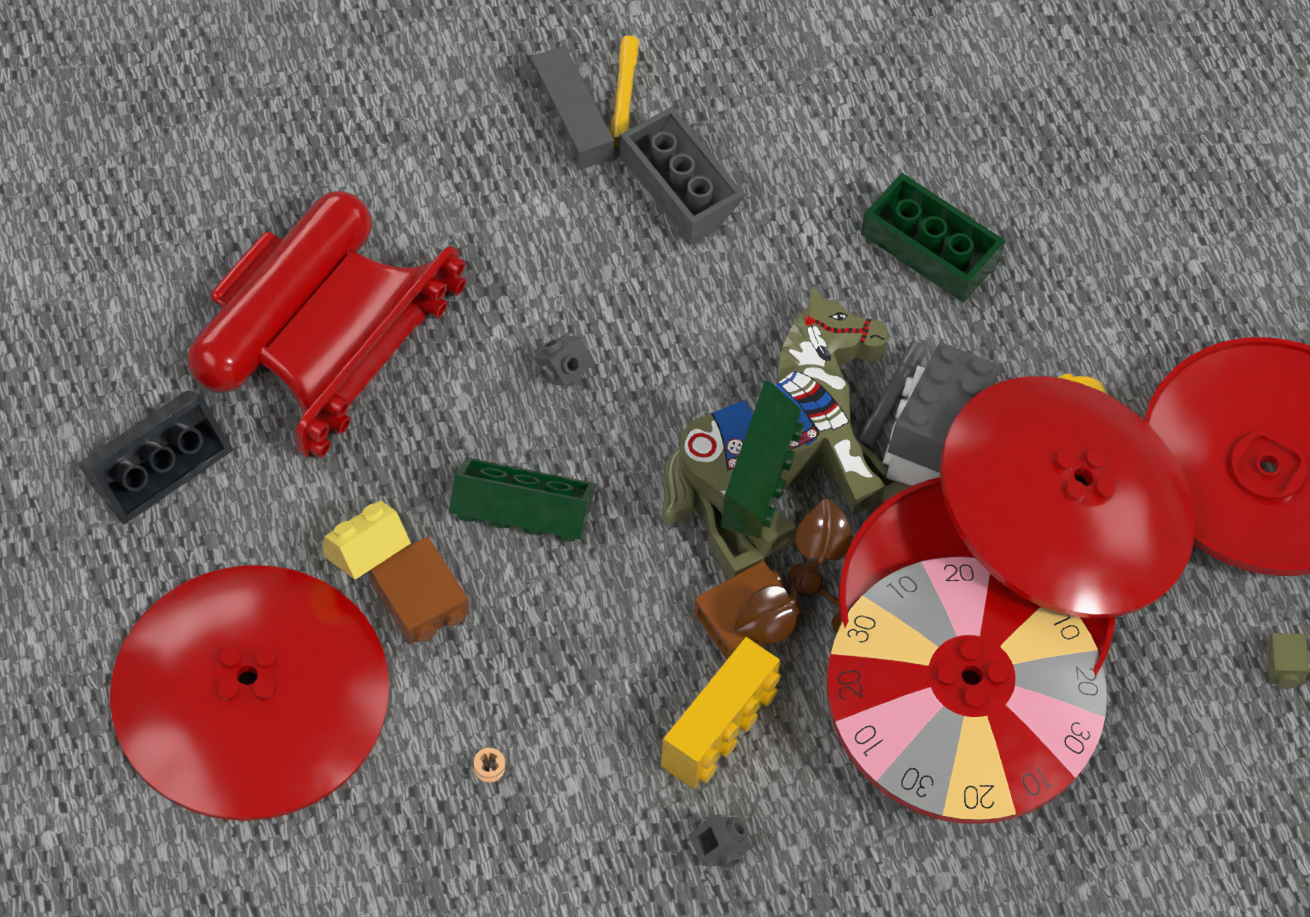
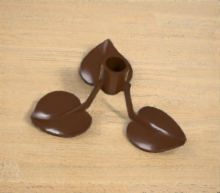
[734,498,852,643]

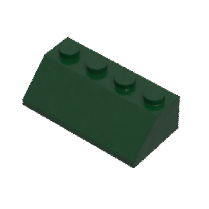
[721,381,805,539]
[449,457,597,542]

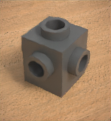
[535,334,594,387]
[688,814,753,869]

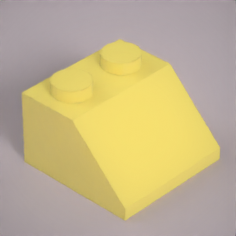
[322,500,411,580]

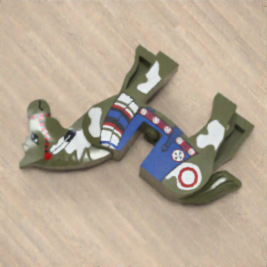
[662,287,909,579]

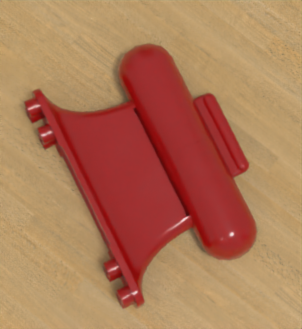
[187,191,467,458]

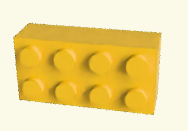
[661,637,781,789]

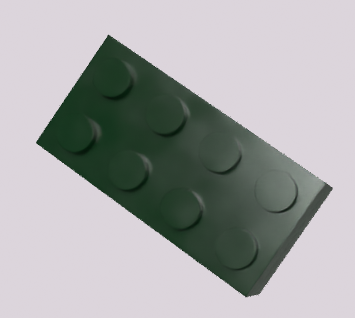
[861,173,1006,303]

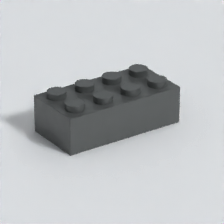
[888,342,1001,473]

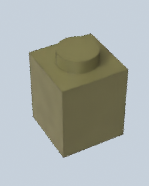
[1266,633,1309,689]

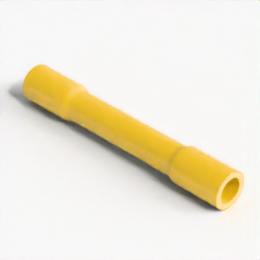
[610,36,639,146]

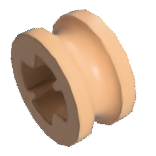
[474,748,505,783]

